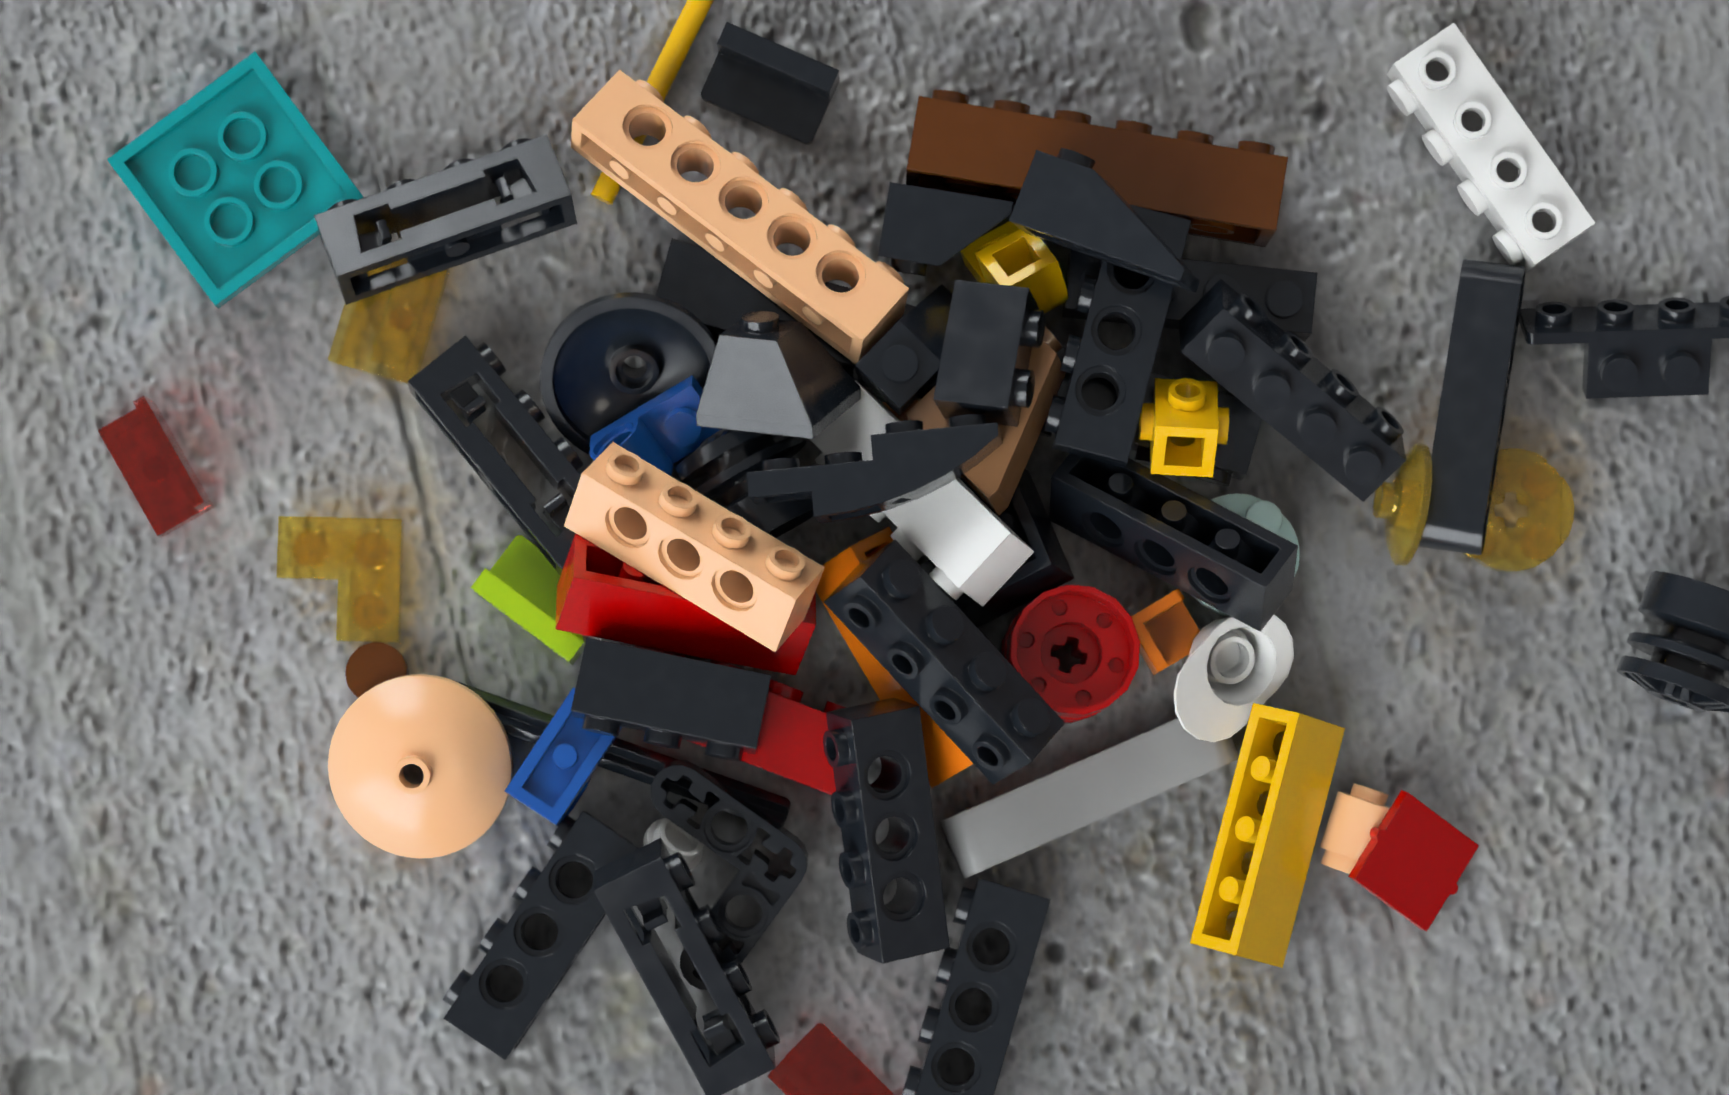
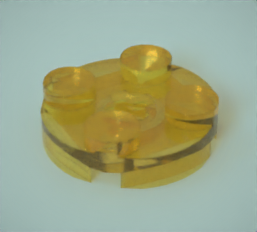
[1463,448,1574,573]

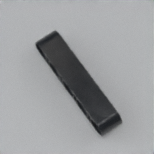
[1419,259,1526,555]

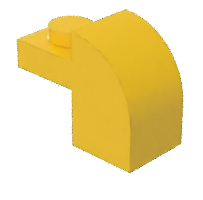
[960,221,1068,313]

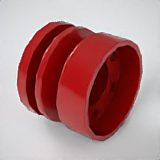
[1000,584,1140,724]

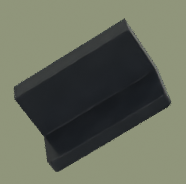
[701,22,840,145]

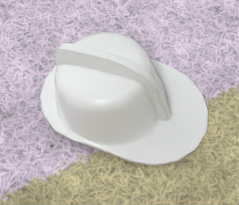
[1174,615,1294,742]

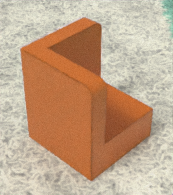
[1131,589,1200,676]

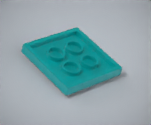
[107,51,364,309]

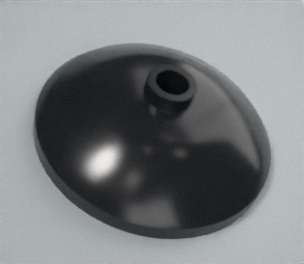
[540,292,717,455]

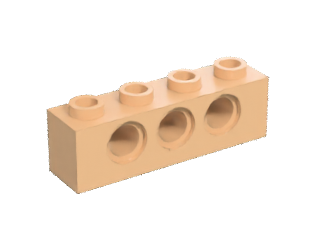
[564,442,825,652]

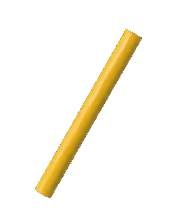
[591,0,714,205]

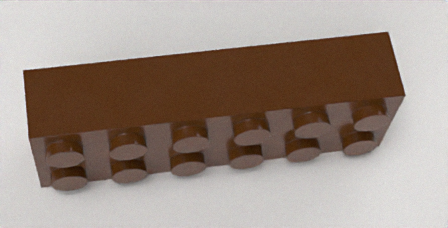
[906,90,1288,247]

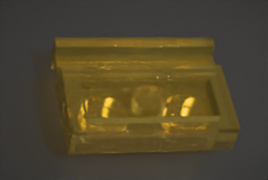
[328,258,450,385]

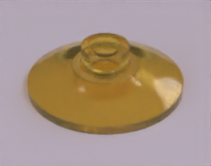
[1373,443,1432,566]

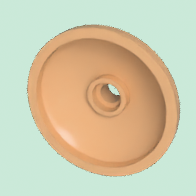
[328,674,513,858]

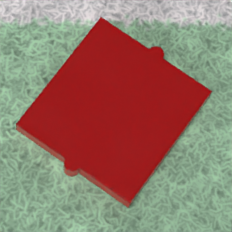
[1348,790,1479,932]

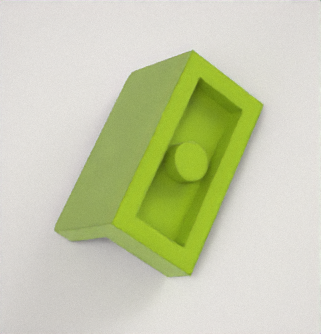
[470,535,585,665]

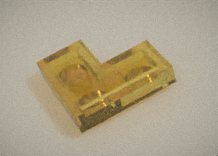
[277,516,404,643]

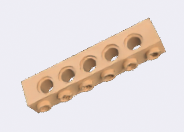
[571,69,909,364]

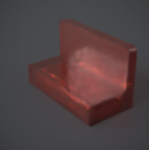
[98,396,214,538]
[767,1023,895,1095]

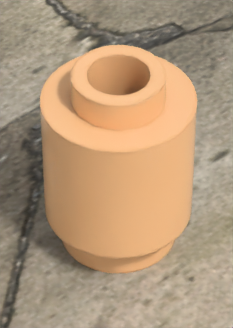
[1320,783,1390,874]

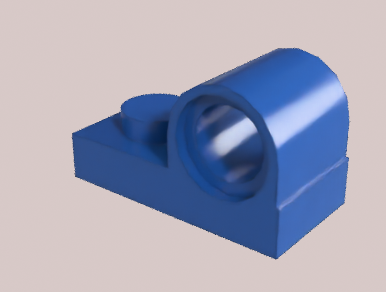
[589,375,721,476]
[505,687,623,826]

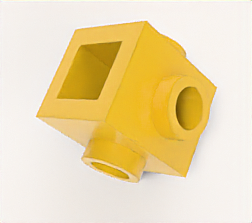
[1139,378,1229,477]

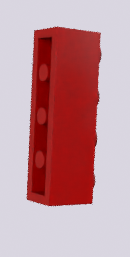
[555,534,816,676]
[635,645,846,795]

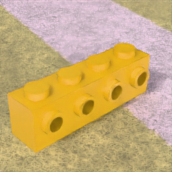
[1190,703,1345,968]

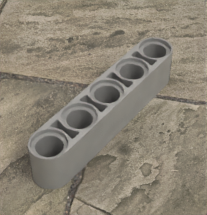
[940,718,1239,879]

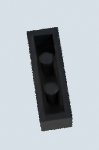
[571,637,771,762]

